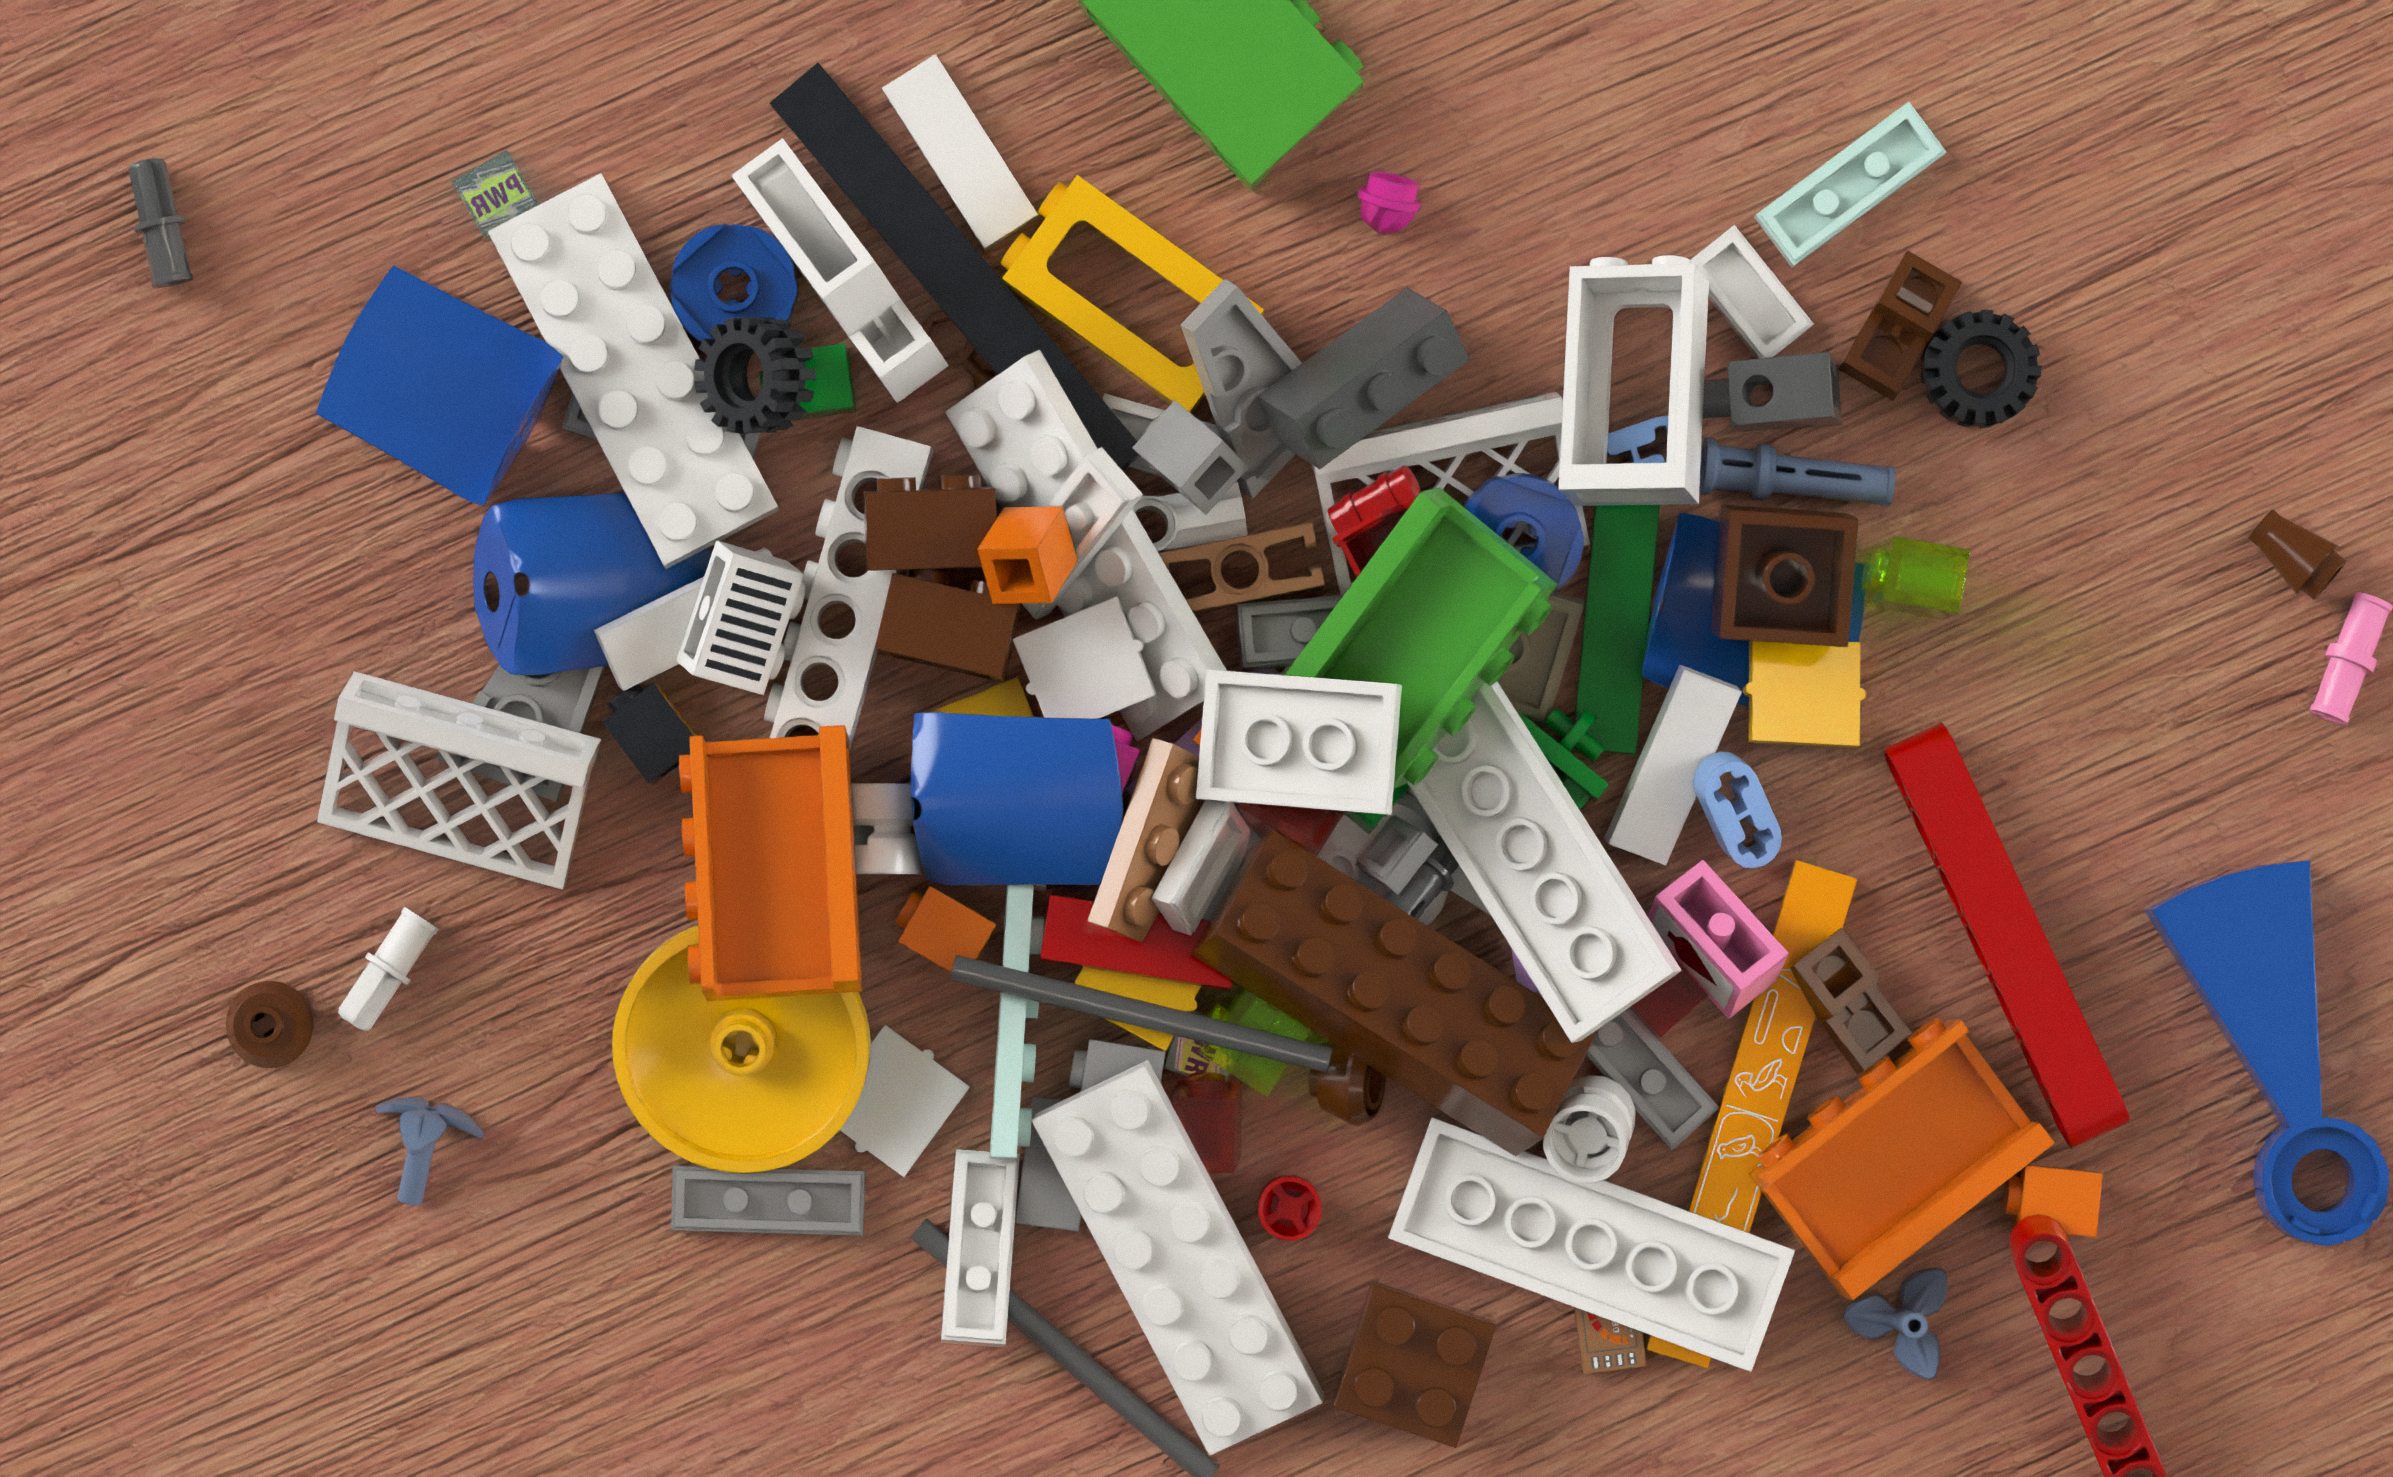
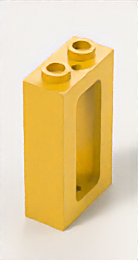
[1000,175,1264,414]

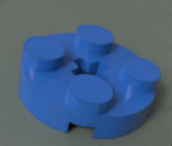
[670,224,799,343]
[1463,473,1584,590]

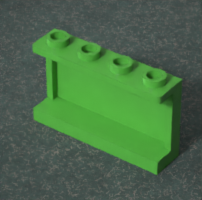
[1078,0,1364,192]
[1285,487,1558,789]

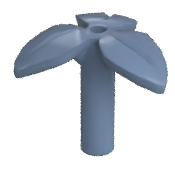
[376,1097,484,1206]
[1843,1268,1948,1380]

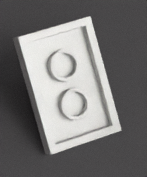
[1196,669,1402,815]

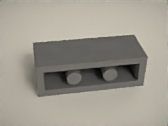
[1258,287,1470,469]

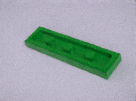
[1572,505,1660,755]

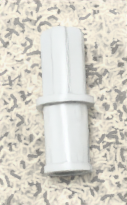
[338,907,439,1031]

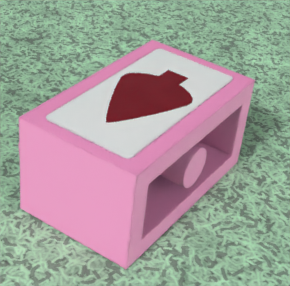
[1647,860,1789,1019]

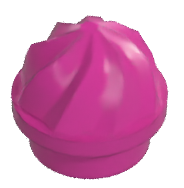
[1358,171,1421,235]

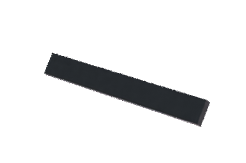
[770,63,1140,471]

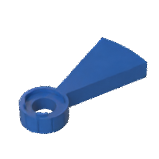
[2144,860,2389,1246]

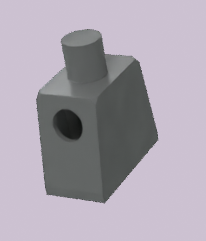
[1703,352,1842,431]

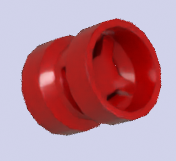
[1257,1175,1322,1241]

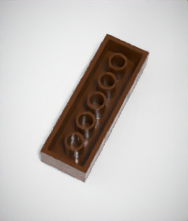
[1191,829,1597,1156]

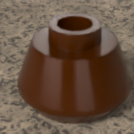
[226,981,314,1068]
[1309,1046,1386,1126]

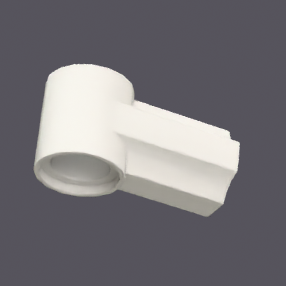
[1132,482,1248,553]

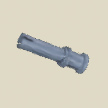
[1699,438,1895,507]

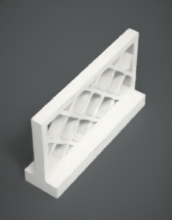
[1312,392,1590,595]
[317,671,601,890]

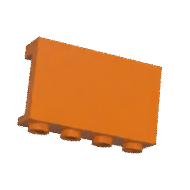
[679,725,862,1001]
[1749,1017,2055,1300]

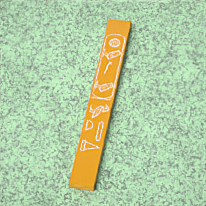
[1645,860,1857,1368]

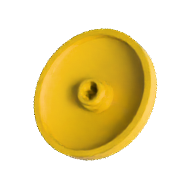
[612,925,871,1173]

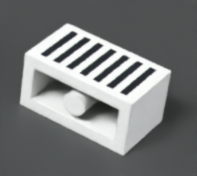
[676,540,805,695]

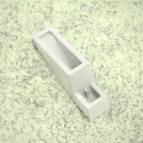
[731,138,949,403]

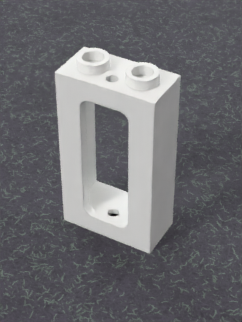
[1558,255,1709,506]

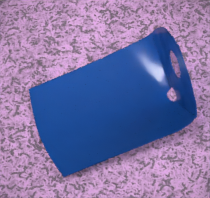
[316,265,563,506]
[473,493,711,675]
[1641,512,1868,707]
[911,712,1123,885]

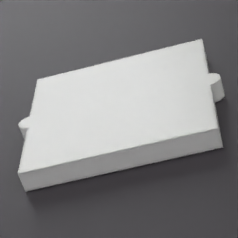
[1013,596,1157,719]
[840,1025,970,1177]

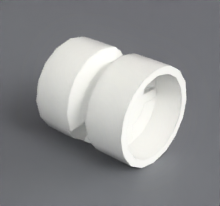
[851,783,921,874]
[1543,1075,1636,1184]

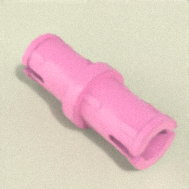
[2309,592,2393,726]

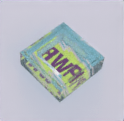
[452,150,539,239]

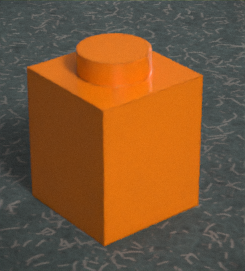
[977,506,1078,604]
[894,886,998,973]
[2003,1164,2103,1238]

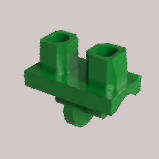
[1518,708,1609,809]

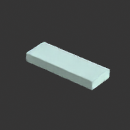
[1754,102,1947,268]

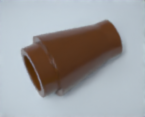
[2248,509,2347,600]

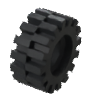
[1921,309,2042,428]
[694,317,816,433]

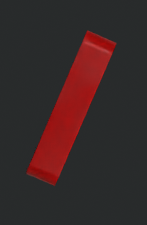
[2009,1214,2167,1477]

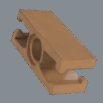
[1159,522,1325,615]

